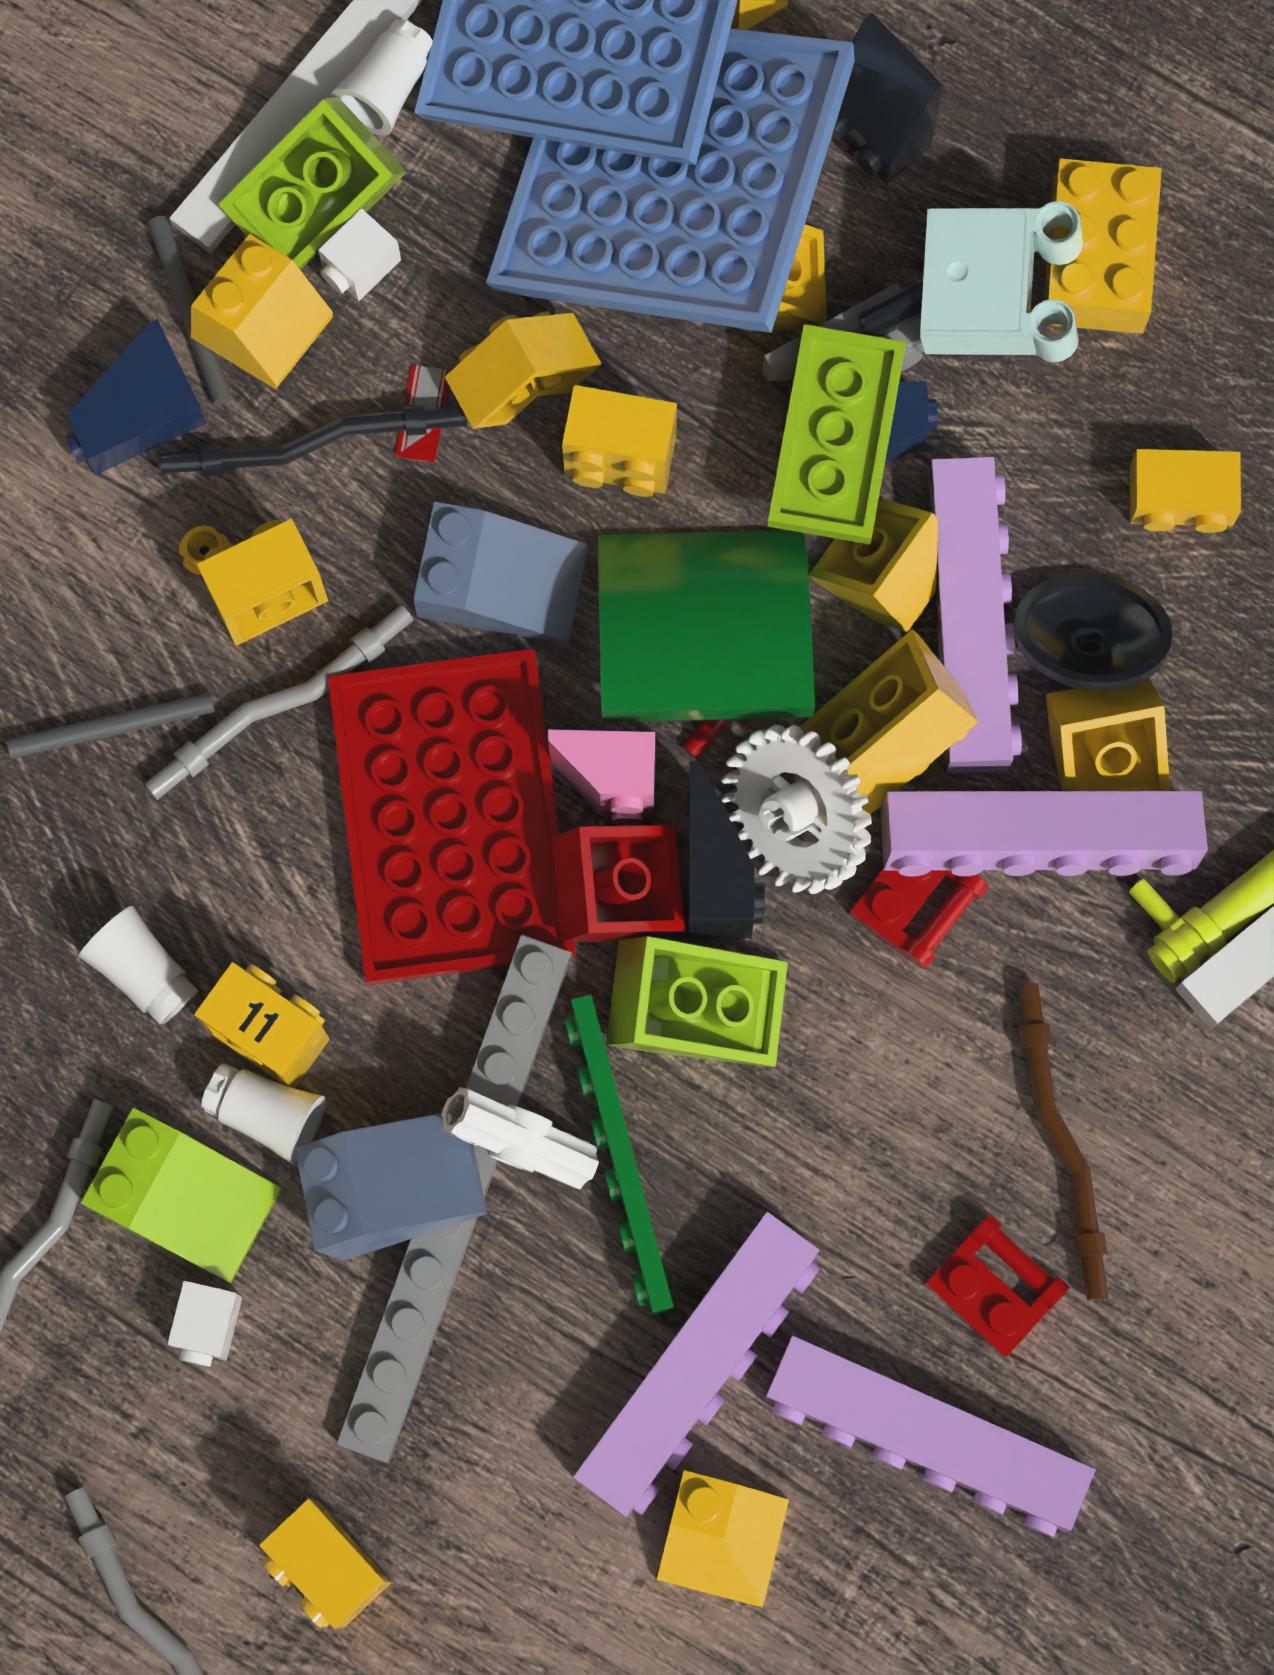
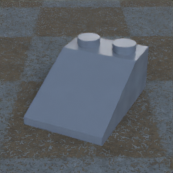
[413,502,589,645]
[295,1113,488,1261]

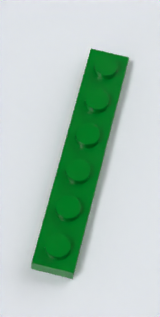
[564,994,674,1316]

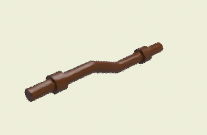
[1018,983,1108,1301]

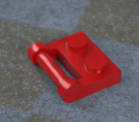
[849,868,989,970]
[925,1213,1070,1359]

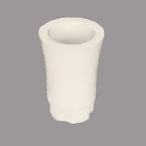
[331,19,433,136]
[78,906,198,1025]
[201,1063,326,1165]

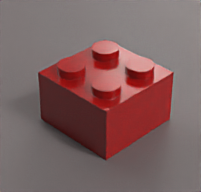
[552,825,685,943]

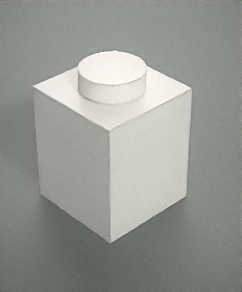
[318,208,401,301]
[167,1281,242,1367]

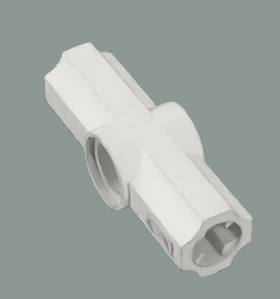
[441,1087,599,1190]

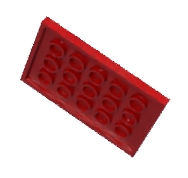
[328,649,576,986]

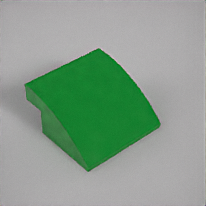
[598,530,815,722]

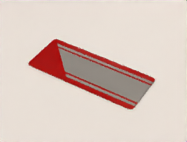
[395,365,450,462]

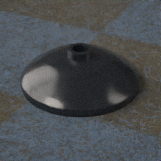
[1014,573,1172,691]

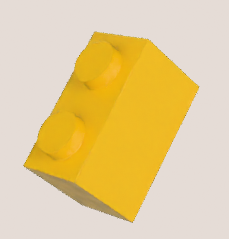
[1130,449,1241,533]

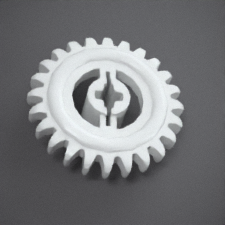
[720,724,872,894]

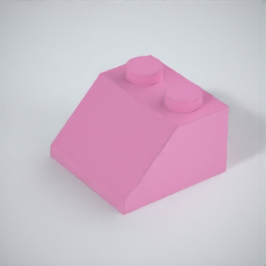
[548,730,655,825]

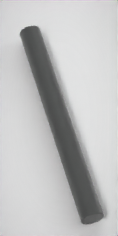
[147,216,233,405]
[6,692,215,759]

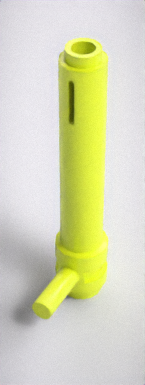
[1129,850,1274,983]

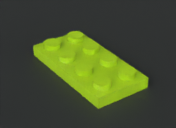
[767,324,906,544]

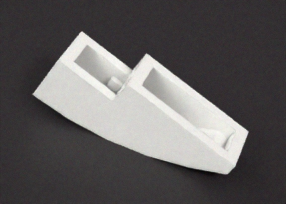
[1176,906,1274,1030]

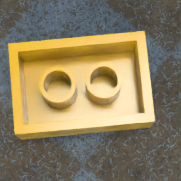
[1043,159,1162,334]

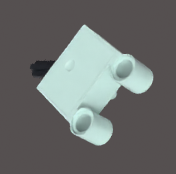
[858,201,1083,362]

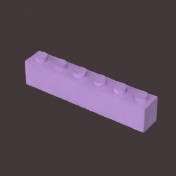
[928,457,1022,774]
[880,791,1208,877]
[573,1212,821,1518]
[765,1336,1096,1537]

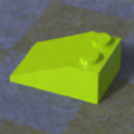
[218,97,407,270]
[606,936,788,1067]
[81,1108,282,1284]

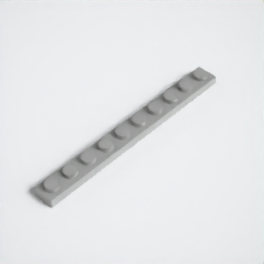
[337,935,572,1463]

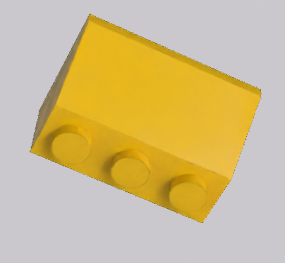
[800,630,978,814]

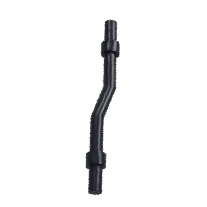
[160,404,467,476]

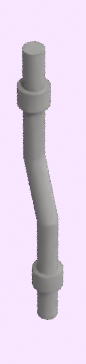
[144,605,414,800]
[0,1099,113,1348]
[65,1487,202,1675]

